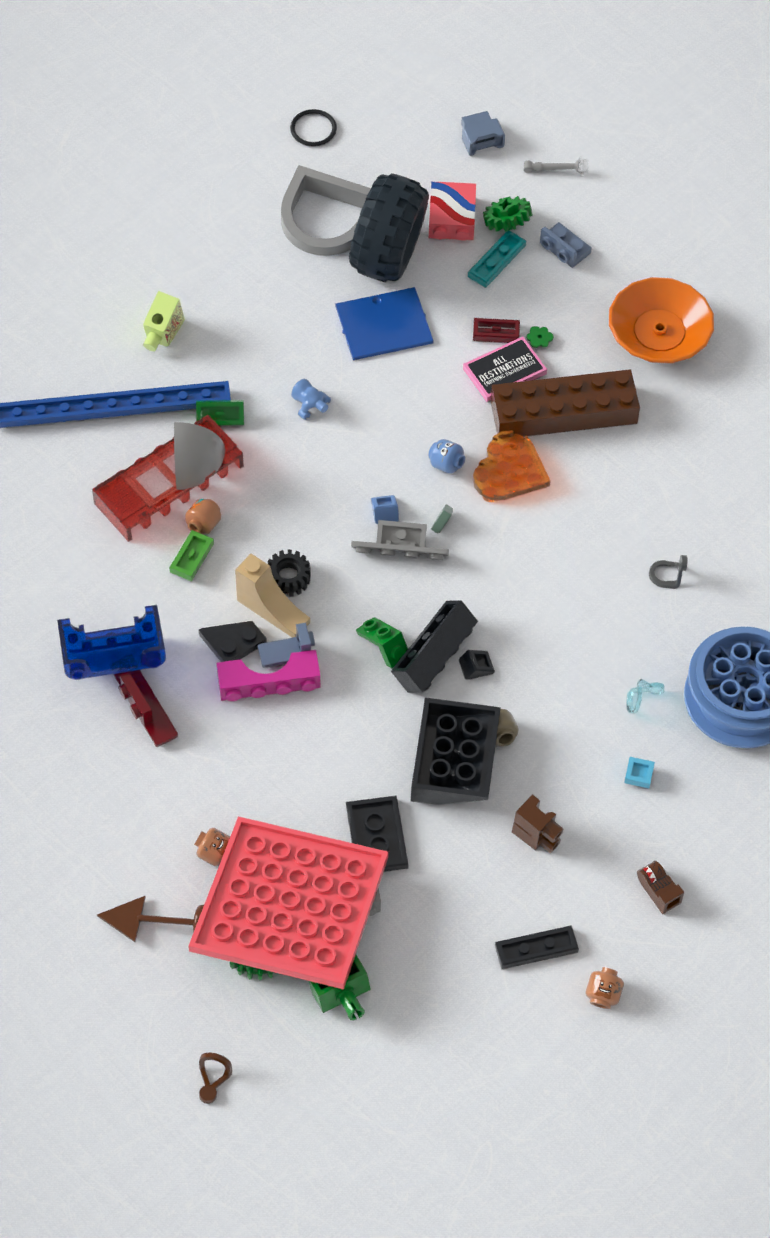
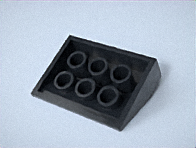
[411,697,501,805]

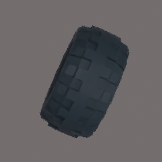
[349,173,429,282]

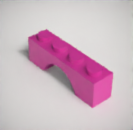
[216,650,321,701]

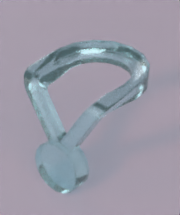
[626,679,665,714]

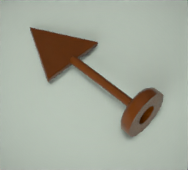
[97,896,204,942]

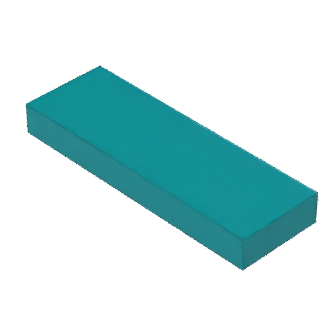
[468,230,526,288]

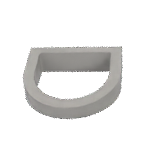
[281,165,371,256]

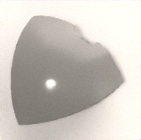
[174,422,226,490]

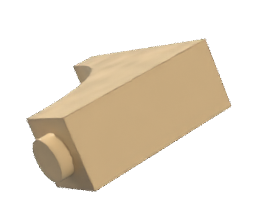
[235,553,310,638]

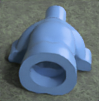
[291,379,331,420]

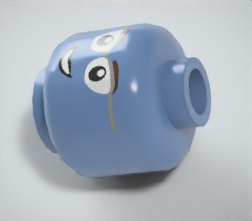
[428,439,465,474]

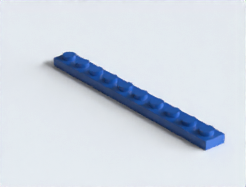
[0,381,231,428]

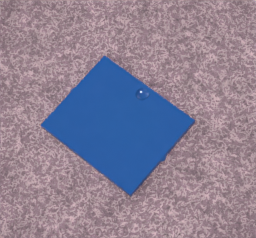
[335,287,433,360]

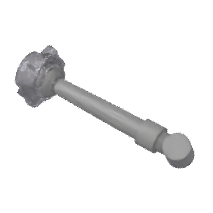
[524,156,588,177]

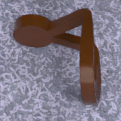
[199,1052,232,1104]

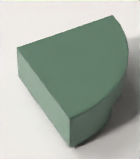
[431,504,453,534]

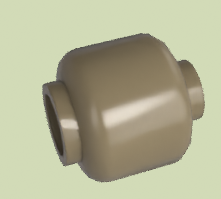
[496,709,519,747]

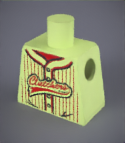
[143,291,185,351]

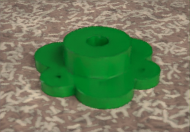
[526,326,554,348]

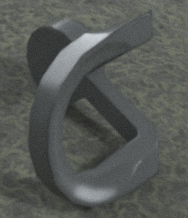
[649,555,688,589]

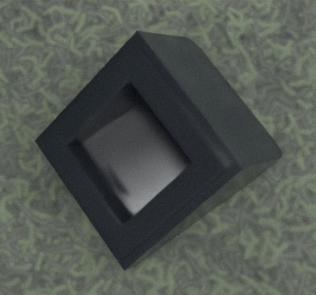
[459,650,495,680]

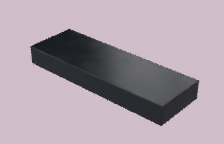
[495,925,579,970]

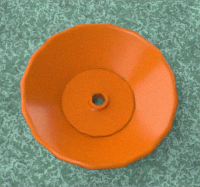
[609,277,714,363]

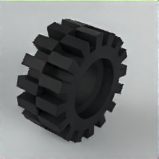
[268,549,311,597]

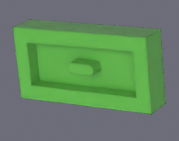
[169,530,214,581]

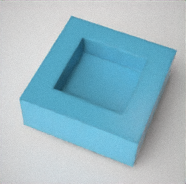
[624,757,655,789]

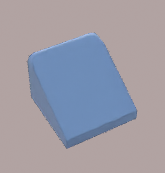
[371,495,399,524]

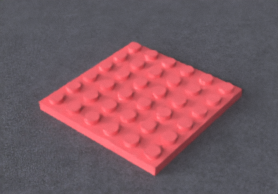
[189,816,388,989]

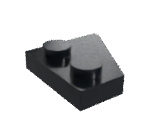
[198,621,267,662]

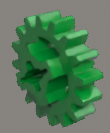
[483,196,533,232]

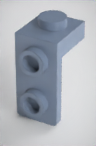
[258,622,315,668]

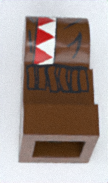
[637,861,684,915]

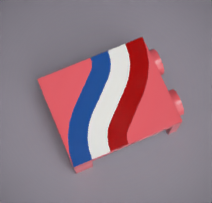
[429,181,476,241]

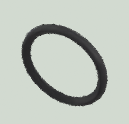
[290,109,337,146]

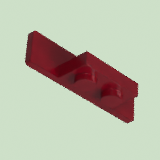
[111,658,178,747]

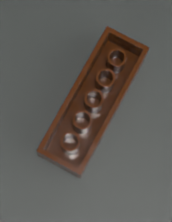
[490,369,640,440]

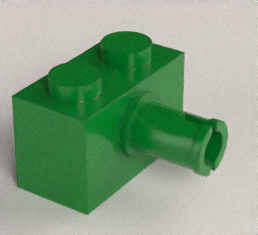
[309,955,371,1021]

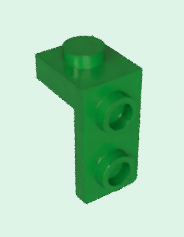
[356,617,408,669]

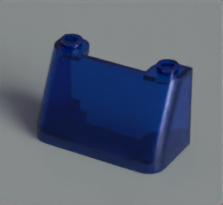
[57,605,166,680]

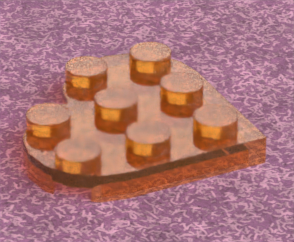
[473,430,551,502]

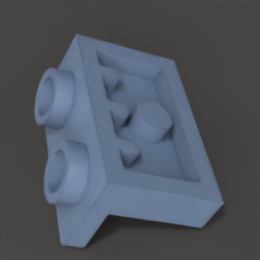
[540,222,592,268]

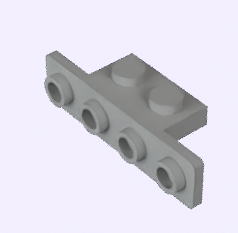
[351,520,449,560]

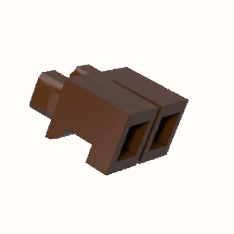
[512,794,564,853]

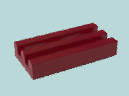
[473,318,520,343]

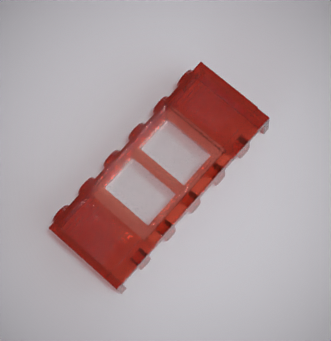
[92,415,244,542]

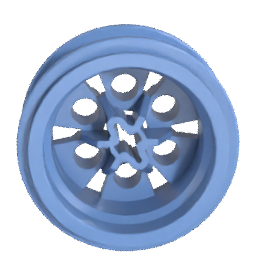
[684,627,770,748]

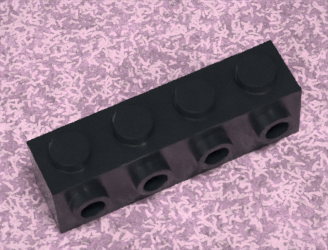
[391,600,478,693]

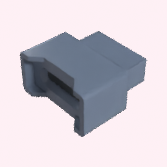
[461,111,505,156]

